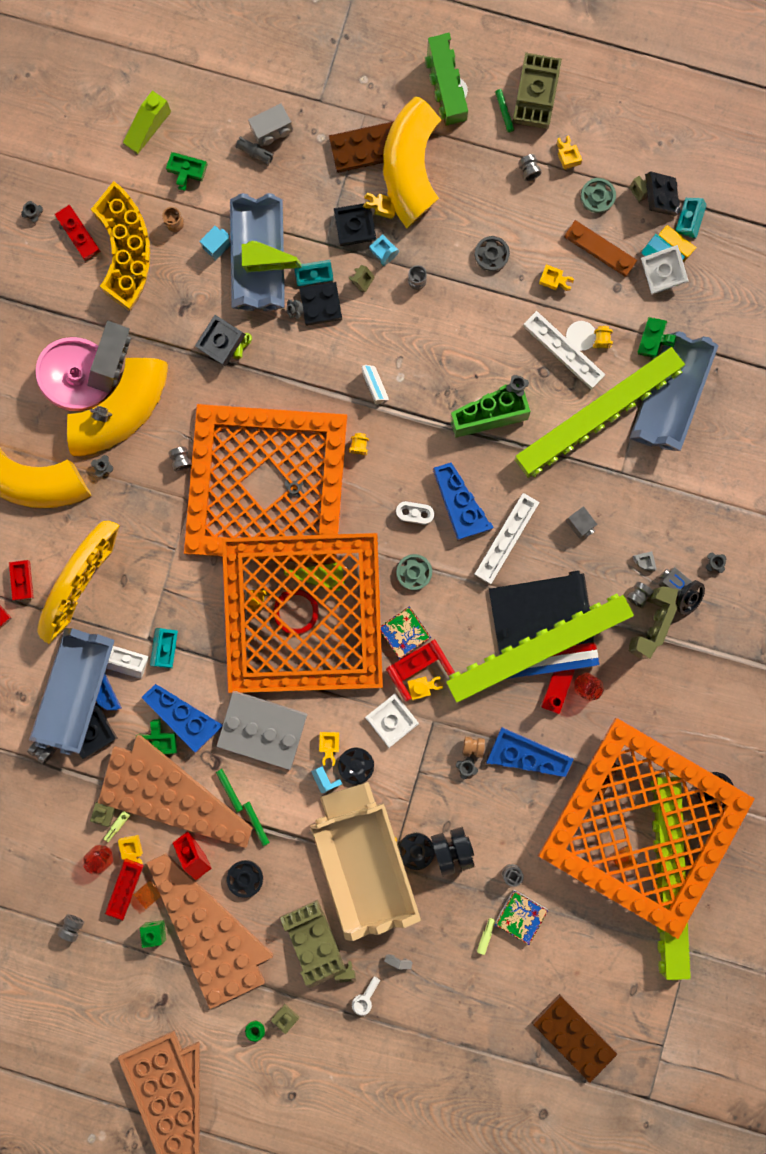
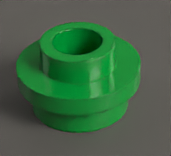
[245,1021,265,1042]

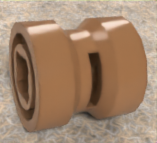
[162,207,184,232]
[463,736,485,758]

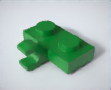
[166,152,208,191]
[638,317,676,358]
[136,719,177,754]

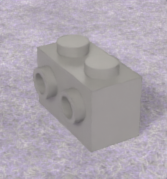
[248,103,293,147]

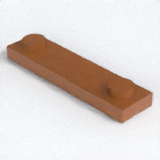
[564,220,637,277]

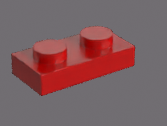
[9,560,34,601]

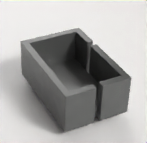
[87,320,131,393]

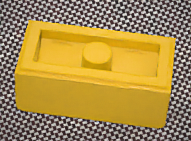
[658,225,696,262]

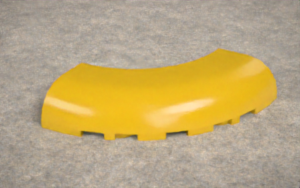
[383,97,441,228]
[91,181,150,311]
[67,358,168,456]
[0,448,92,508]
[37,521,120,644]

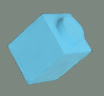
[199,226,231,260]

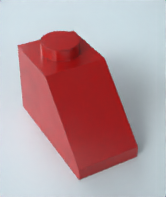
[172,831,212,880]

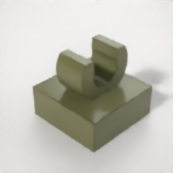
[629,176,647,202]
[349,265,375,292]
[90,802,116,827]
[335,961,356,983]
[271,1004,299,1034]

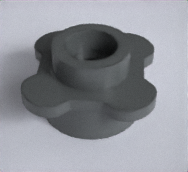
[21,201,43,222]
[287,299,303,319]
[506,375,529,397]
[90,406,112,422]
[91,455,113,477]
[285,479,304,498]
[706,553,727,573]
[456,756,478,779]

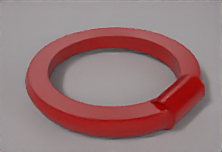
[273,589,319,634]

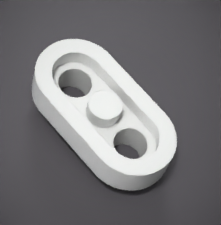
[396,502,434,525]

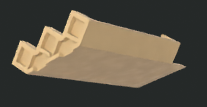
[310,782,421,941]

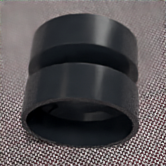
[431,826,475,877]

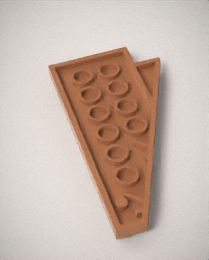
[147,853,273,1009]
[118,1031,200,1154]

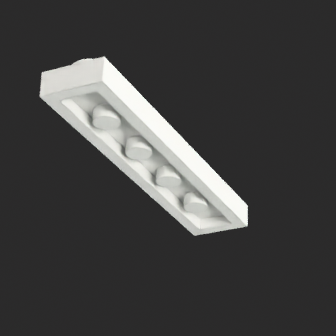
[523,311,605,390]
[474,493,540,585]

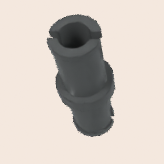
[235,136,274,165]

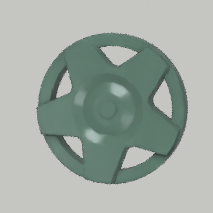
[581,178,616,213]
[396,554,432,590]

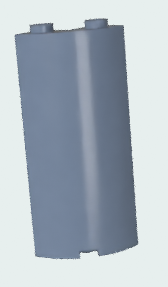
[230,193,285,311]
[629,331,719,451]
[29,628,115,755]

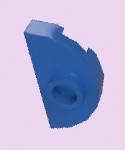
[96,674,122,711]

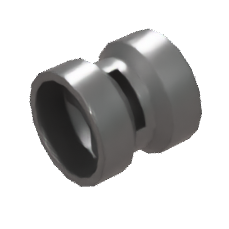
[518,154,542,181]
[408,265,427,290]
[168,447,192,471]
[627,581,654,608]
[27,742,56,765]
[502,864,523,887]
[57,914,84,942]

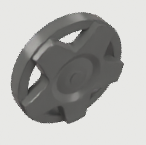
[475,236,510,271]

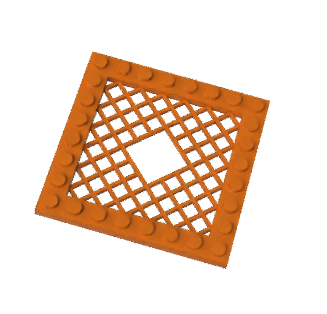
[184,404,347,564]
[222,533,383,693]
[538,718,755,939]

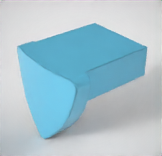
[369,234,399,266]
[311,766,342,793]

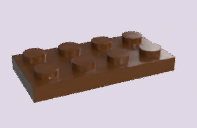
[329,121,394,173]
[532,994,618,1083]

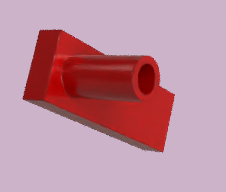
[541,669,575,714]

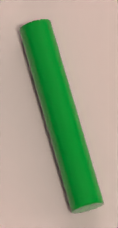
[495,89,514,133]
[216,769,243,813]
[243,801,270,846]

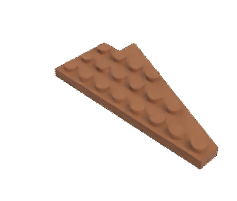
[98,735,253,848]

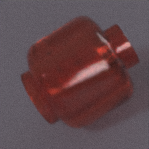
[574,673,604,701]
[83,845,113,875]

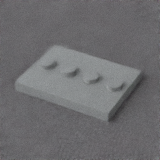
[217,691,308,770]

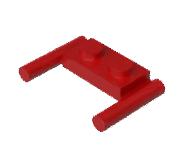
[386,639,455,702]

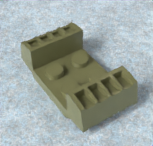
[512,52,562,129]
[628,586,678,660]
[280,899,346,988]

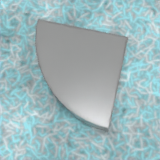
[632,551,657,571]
[384,954,413,969]

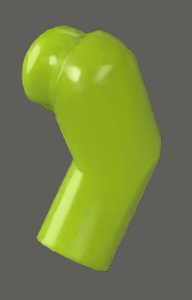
[233,333,252,359]

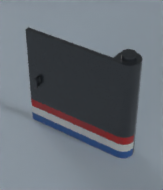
[489,570,600,679]

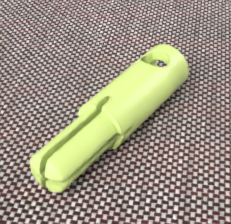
[104,811,131,842]
[477,918,495,955]

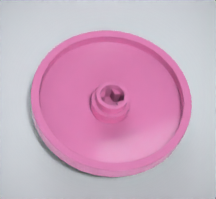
[36,337,112,411]

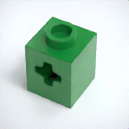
[140,920,166,948]

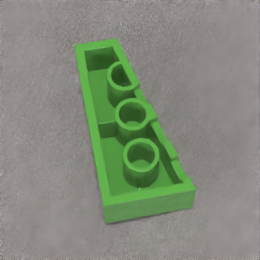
[424,32,468,126]
[451,384,531,438]

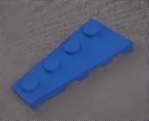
[432,462,494,540]
[141,684,223,753]
[486,727,574,777]

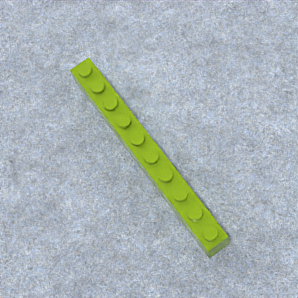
[514,347,685,478]
[446,594,634,703]
[650,775,691,980]

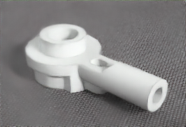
[352,976,380,1016]

